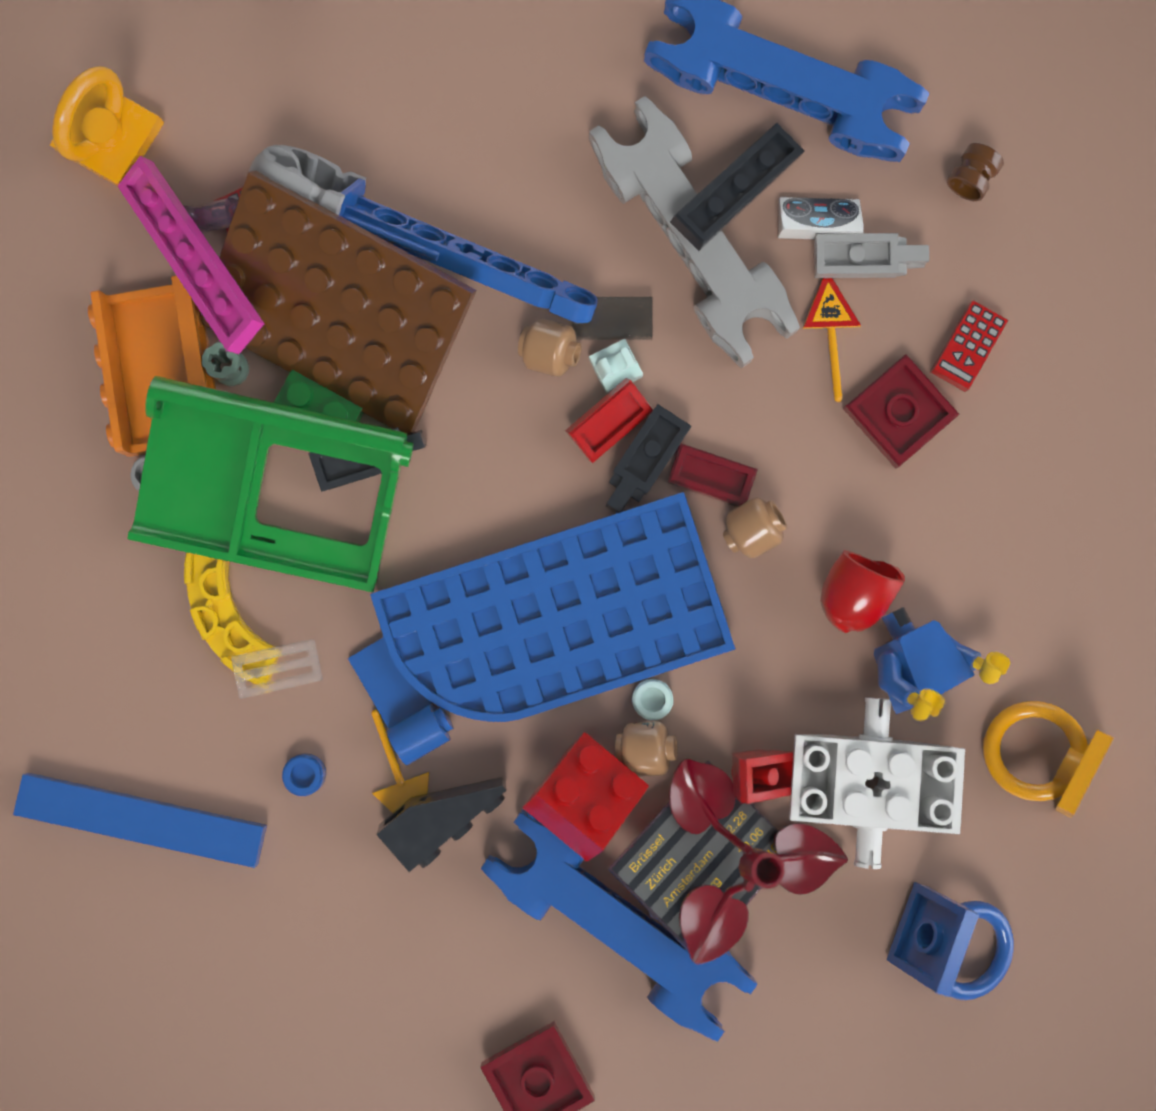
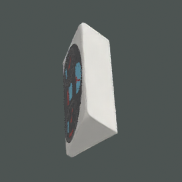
[778,197,863,239]

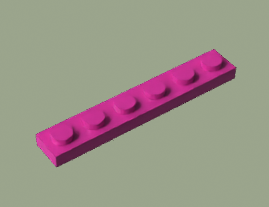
[117,156,264,354]

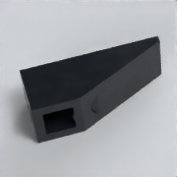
[376,777,507,872]

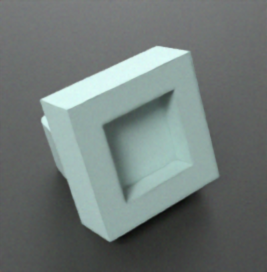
[589,339,643,395]

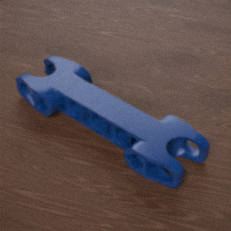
[644,0,930,162]
[481,809,758,1042]

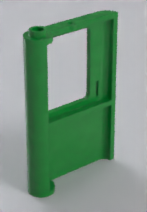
[127,376,414,593]

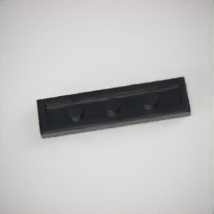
[670,123,805,251]

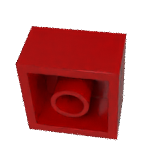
[522,732,649,862]

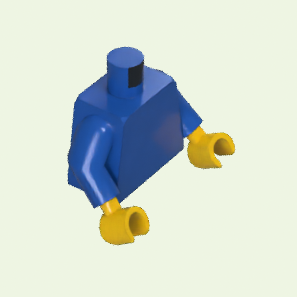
[873,607,1010,720]

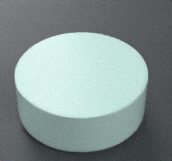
[632,679,673,720]

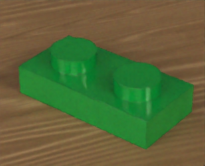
[273,370,364,422]

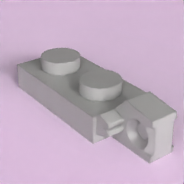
[814,233,929,278]

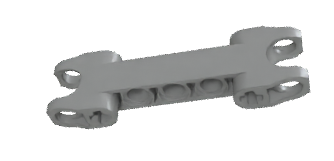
[589,96,800,368]

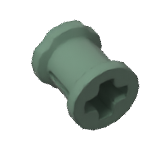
[202,342,249,386]

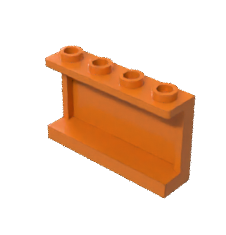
[88,276,216,457]

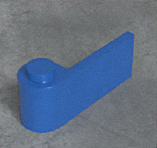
[348,637,454,766]

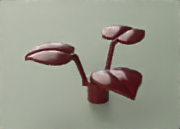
[669,758,848,964]

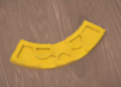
[184,552,282,688]

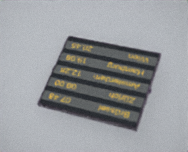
[608,760,778,951]

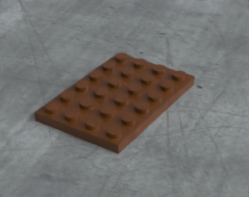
[200,171,477,435]

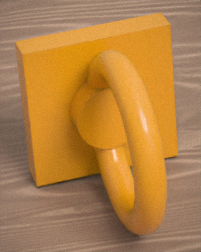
[50,66,164,186]
[983,701,1114,818]

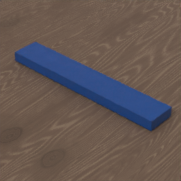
[13,773,267,868]

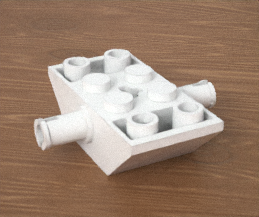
[789,697,965,869]

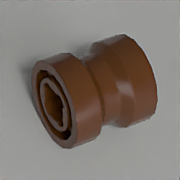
[947,143,1004,202]

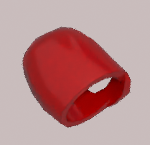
[820,550,905,633]

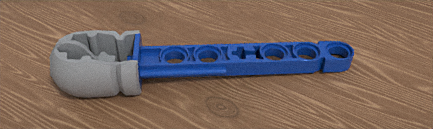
[249,145,598,323]

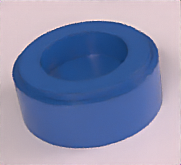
[282,753,326,796]

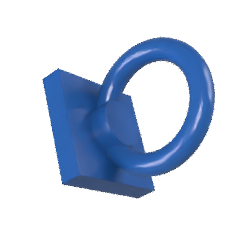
[886,882,1014,1000]

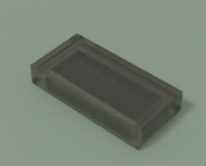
[572,297,653,340]

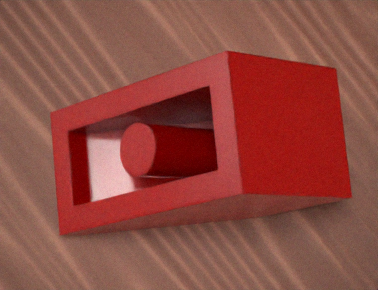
[731,749,793,804]

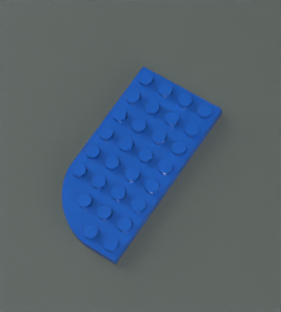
[370,492,736,722]

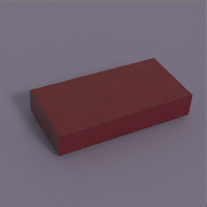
[667,443,758,507]

